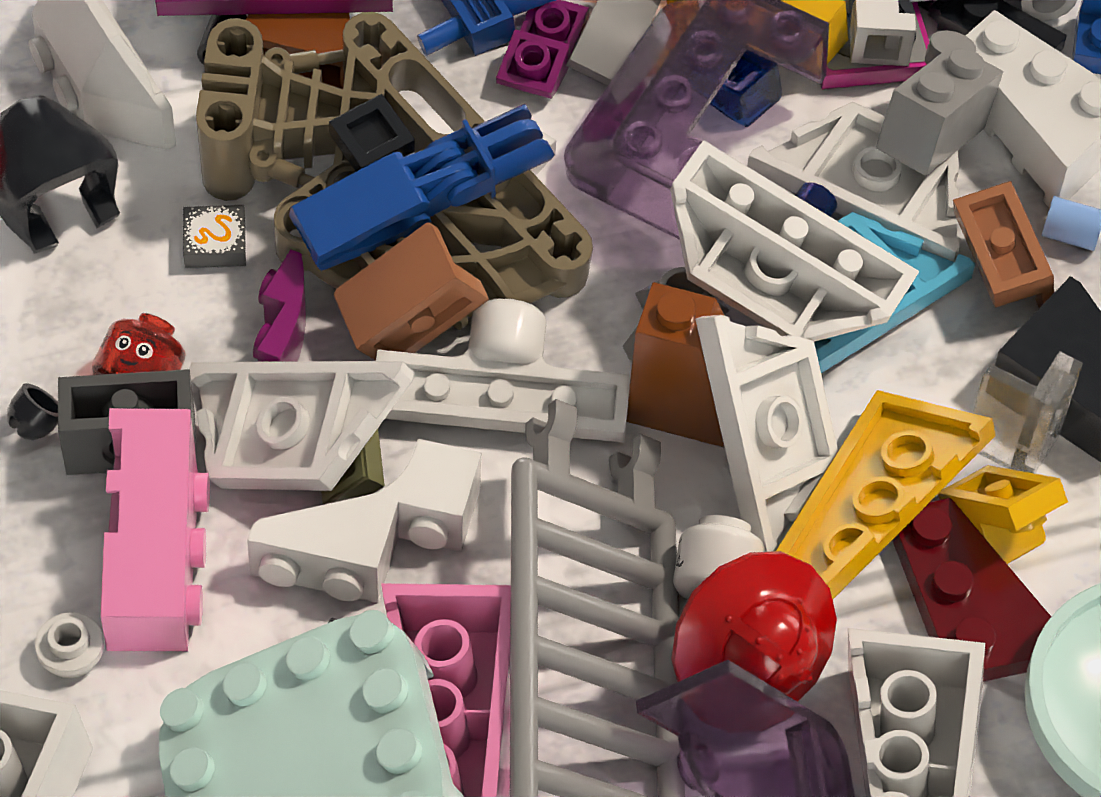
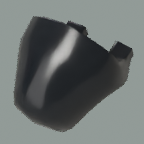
[0,95,120,254]

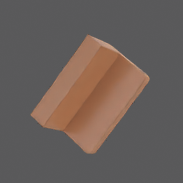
[953,181,1054,308]
[334,223,489,361]

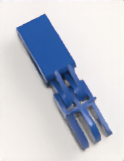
[289,104,555,271]

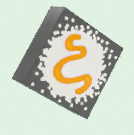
[183,205,246,268]

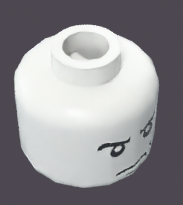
[673,515,765,599]

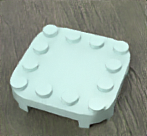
[159,610,464,797]

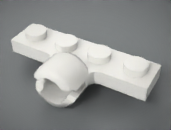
[376,299,631,443]

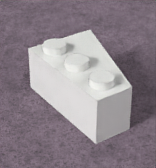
[966,10,1101,209]

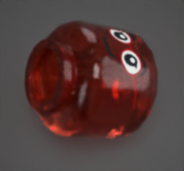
[91,313,186,375]

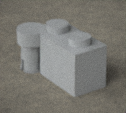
[876,30,1004,176]

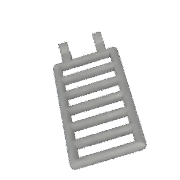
[510,399,685,797]

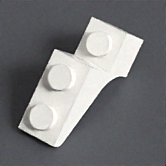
[247,439,482,603]

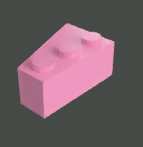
[101,408,210,651]

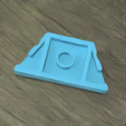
[814,212,975,373]

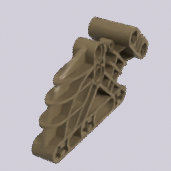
[196,12,593,330]

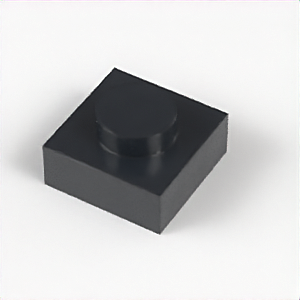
[329,94,415,172]

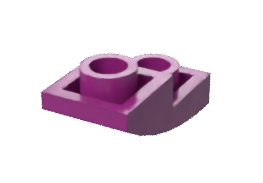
[496,0,589,99]
[253,249,306,362]

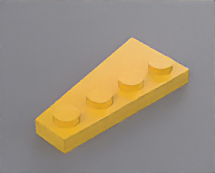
[776,390,996,599]

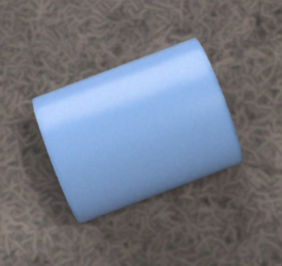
[1042,196,1101,251]

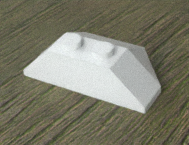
[29,0,176,150]
[670,140,919,342]

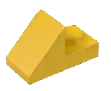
[938,465,1068,564]

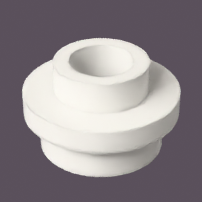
[35,612,104,679]

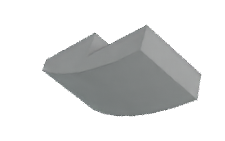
[566,0,661,91]

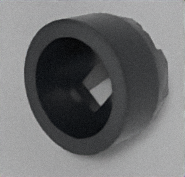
[7,383,58,440]

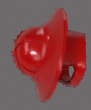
[671,551,837,726]

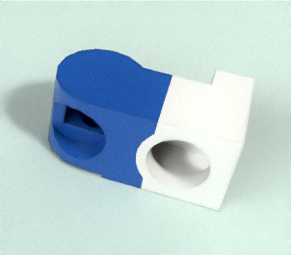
[849,0,916,66]

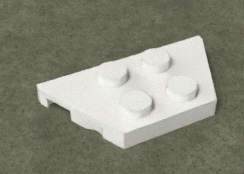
[747,101,960,262]
[695,315,838,552]
[189,361,414,491]

